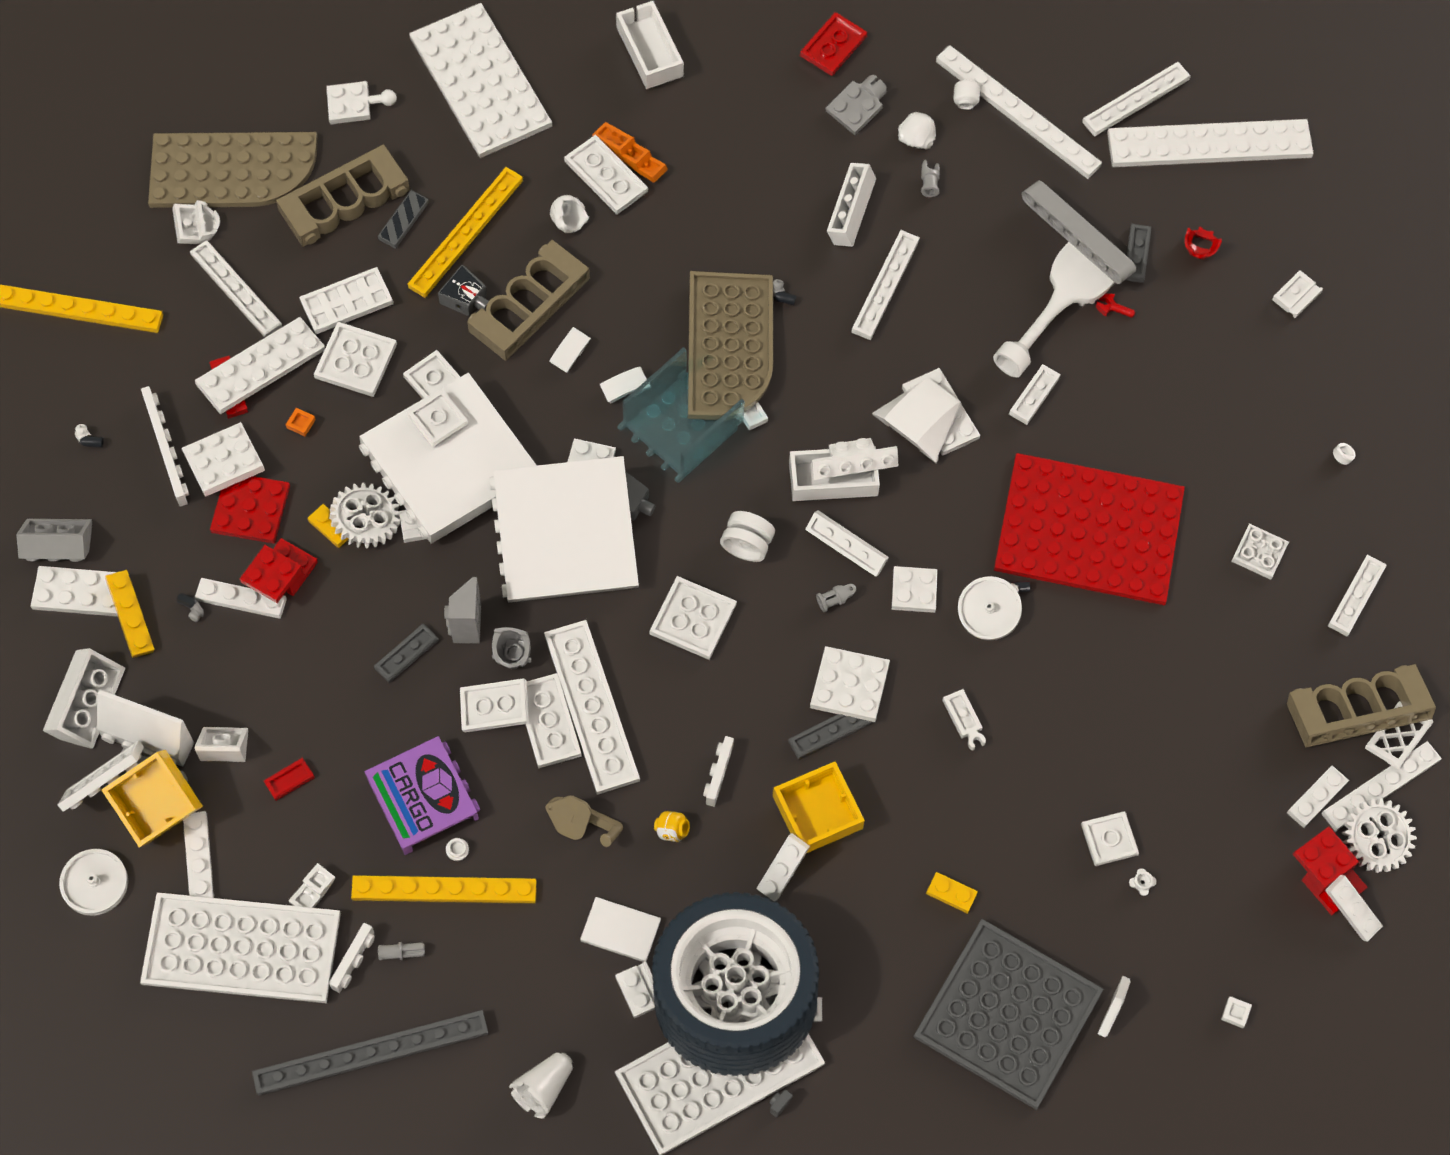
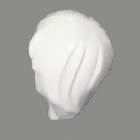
[898,112,936,149]
[550,195,589,233]

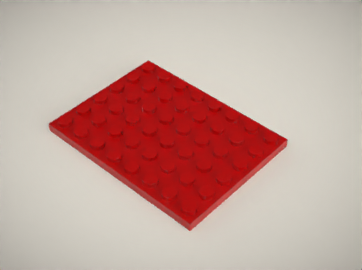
[994,453,1185,606]

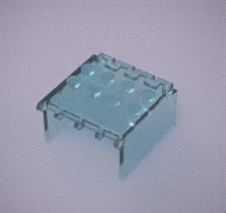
[617,347,745,483]

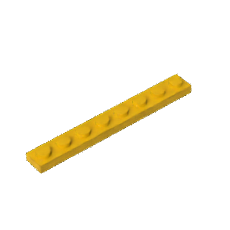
[408,167,523,298]
[0,285,163,333]
[351,876,537,903]

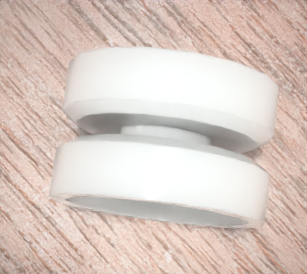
[720,511,775,562]

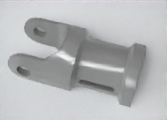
[921,160,940,197]
[816,584,856,612]

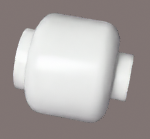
[953,78,980,110]

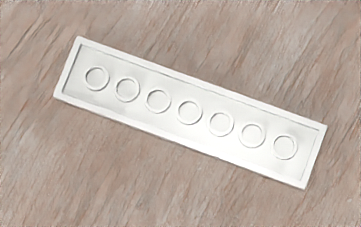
[544,620,640,795]

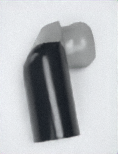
[773,279,797,306]
[177,593,204,622]

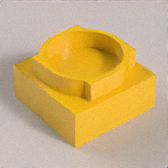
[102,749,203,847]
[773,761,865,853]

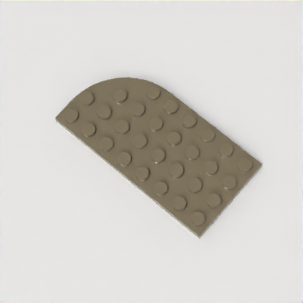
[148,132,317,208]
[688,271,773,420]

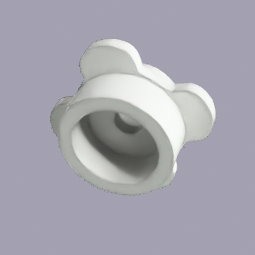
[1129,869,1157,896]

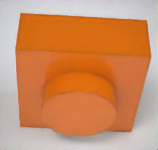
[286,408,316,437]

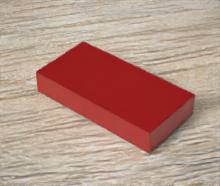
[264,757,315,801]

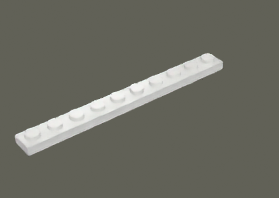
[936,45,1102,179]

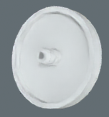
[958,576,1022,640]
[59,849,128,916]

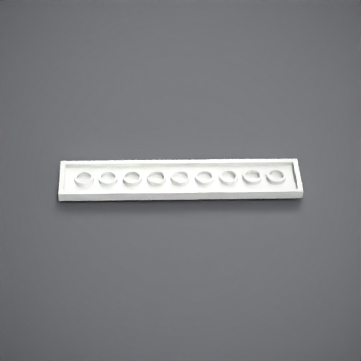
[1107,119,1313,167]

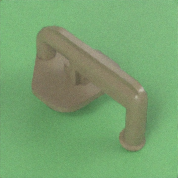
[545,795,623,847]

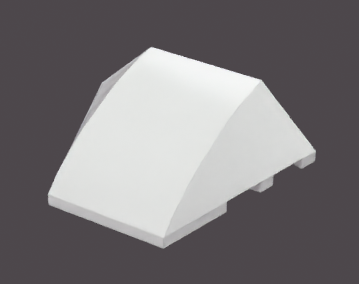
[872,377,961,463]

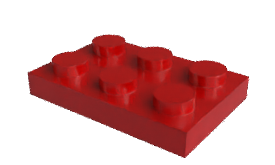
[800,12,867,76]

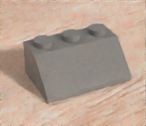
[16,519,92,562]
[444,577,481,643]

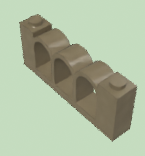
[276,144,410,247]
[467,240,590,361]
[1287,664,1436,747]

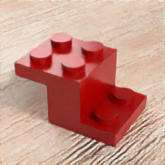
[240,538,318,603]
[1293,827,1368,916]

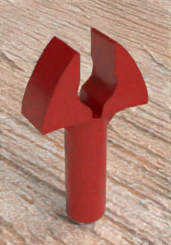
[1096,294,1135,318]

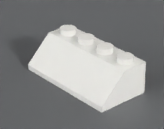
[43,648,125,749]

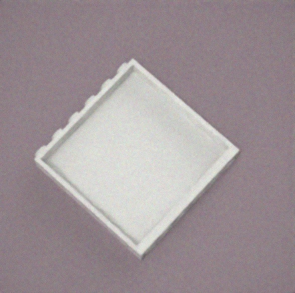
[359,372,537,544]
[490,456,639,603]

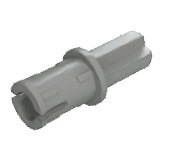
[378,942,425,960]

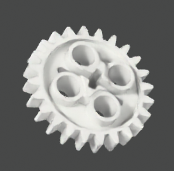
[329,483,401,548]
[1342,799,1417,873]

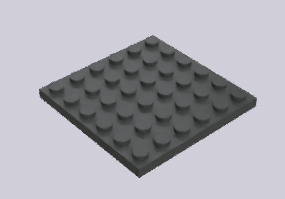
[913,919,1103,1110]

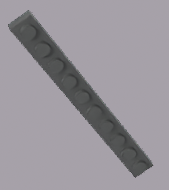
[252,1010,488,1096]

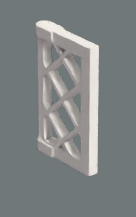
[1365,701,1433,769]

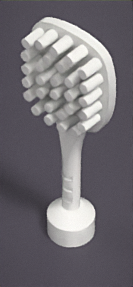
[993,242,1115,377]

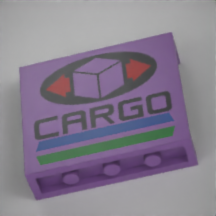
[365,736,480,855]

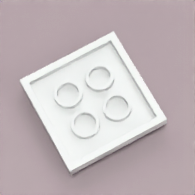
[314,322,397,397]
[182,422,265,497]
[650,576,737,660]
[810,646,890,722]

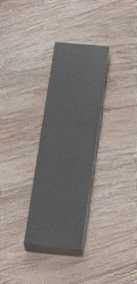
[788,714,877,760]

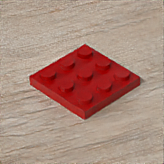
[210,476,290,544]

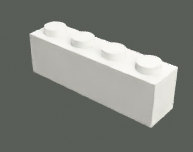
[827,163,876,247]

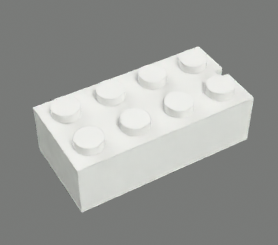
[616,1,684,89]
[789,446,880,501]

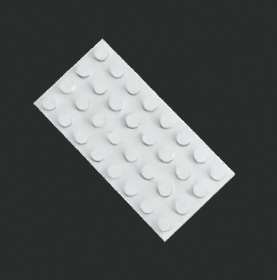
[409,3,552,158]
[140,893,341,1003]
[615,996,825,1155]

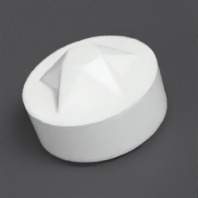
[1333,443,1355,465]

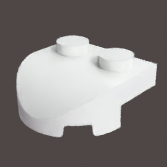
[172,200,220,244]

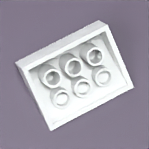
[97,690,194,767]

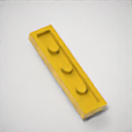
[105,570,155,658]

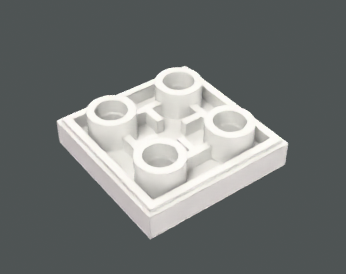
[1231,524,1289,580]

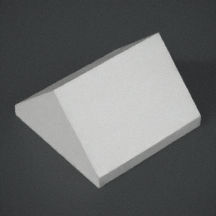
[195,727,248,762]

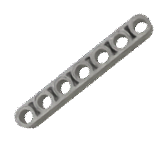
[1022,181,1136,284]

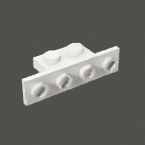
[812,438,898,480]

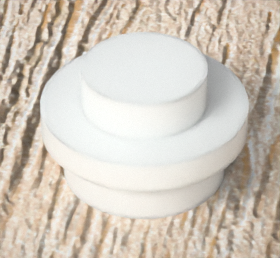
[446,838,469,861]

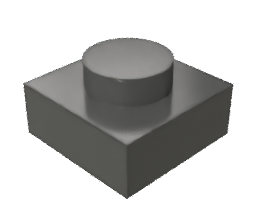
[769,1089,793,1118]

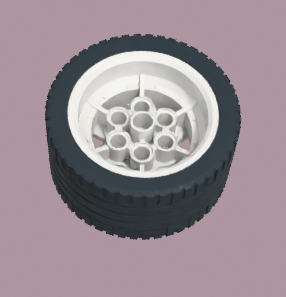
[652,892,819,1076]

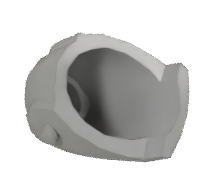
[492,627,531,669]

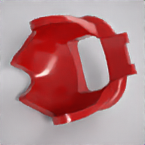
[1185,227,1222,259]

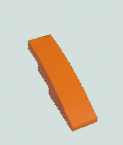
[592,122,668,183]

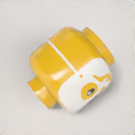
[654,811,690,842]

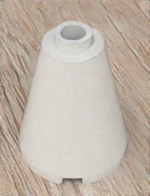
[509,1053,573,1119]

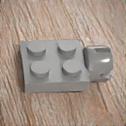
[826,75,887,136]

